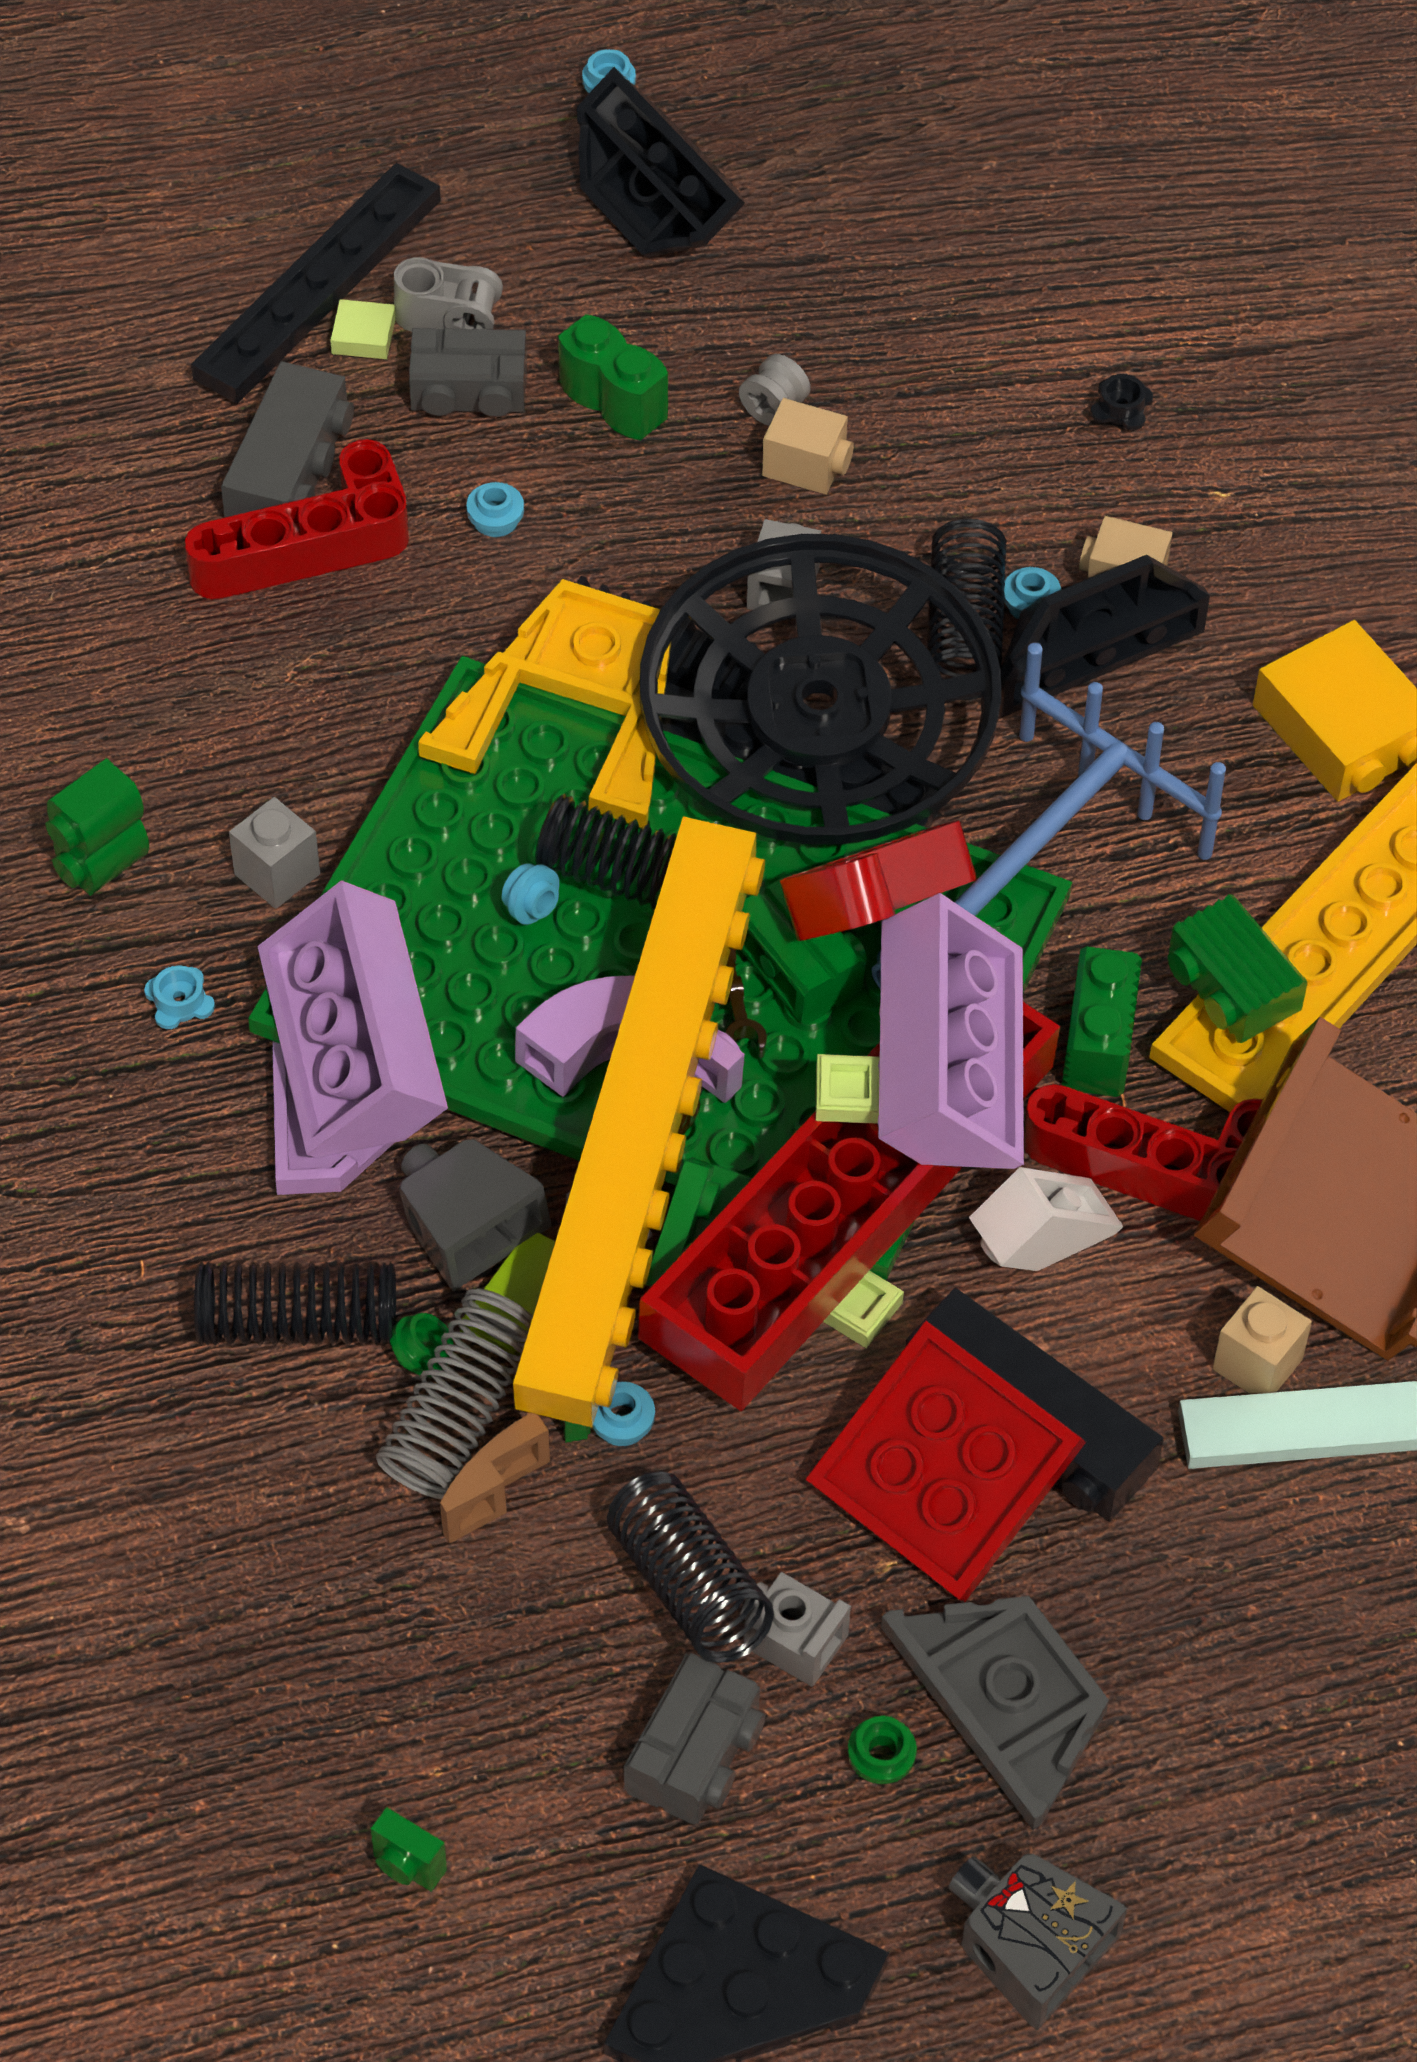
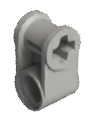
[394,257,503,332]

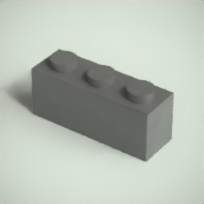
[221,361,354,517]

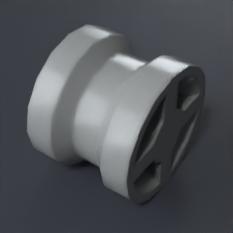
[739,354,811,426]

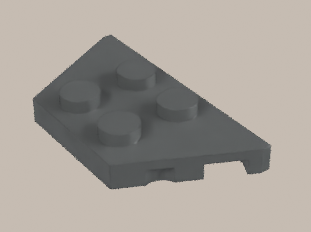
[881,1596,1109,1830]

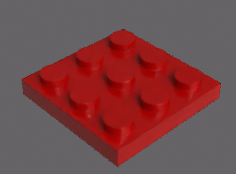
[805,1321,1086,1603]

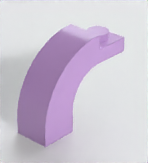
[515,976,744,1103]

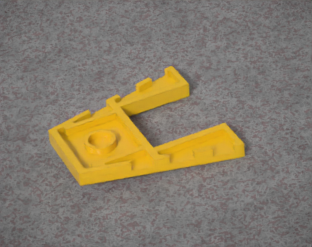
[418,579,672,828]

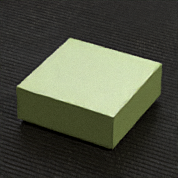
[331,299,396,359]
[816,1054,880,1124]
[823,1270,904,1348]

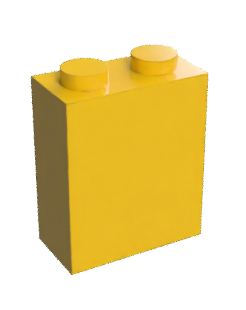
[1253,619,1417,802]

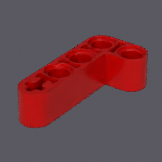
[185,439,409,599]
[779,820,977,941]
[1024,1084,1263,1221]

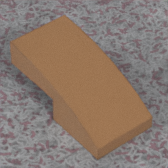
[440,1413,550,1544]

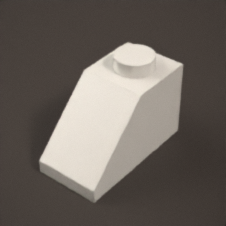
[969,1167,1124,1271]

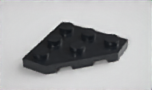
[604,1864,889,2062]

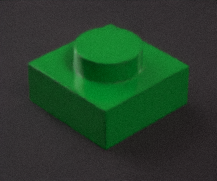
[371,1807,447,1892]

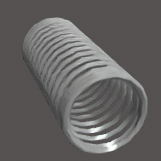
[376,1288,533,1499]

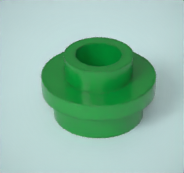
[390,1313,453,1377]
[848,1716,917,1784]

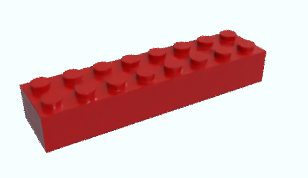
[638,1002,1060,1412]

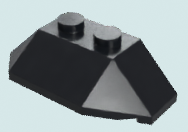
[577,67,745,258]
[999,554,1210,718]

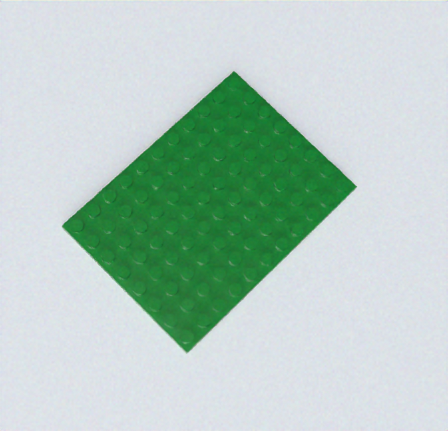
[248,655,1073,1281]

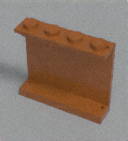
[1194,1017,1417,1361]

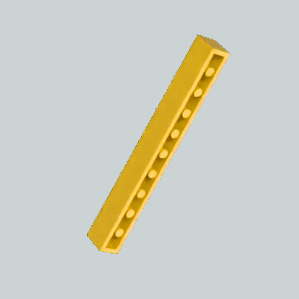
[513,816,765,1428]

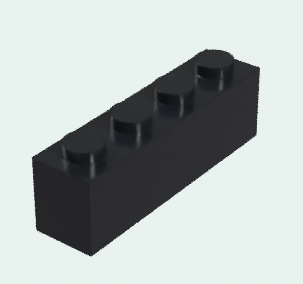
[905,1287,1164,1522]

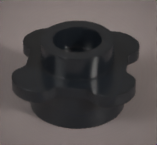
[1090,374,1153,430]

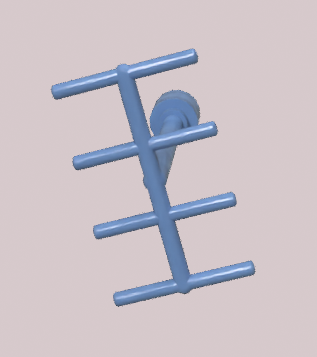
[871,643,1226,989]

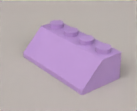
[257,880,448,1158]
[878,893,1024,1169]

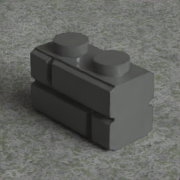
[409,328,527,417]
[624,1653,766,1825]

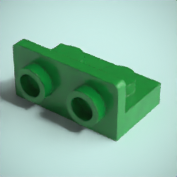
[646,1157,751,1287]

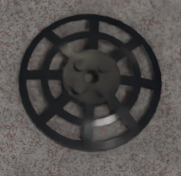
[640,534,1001,845]

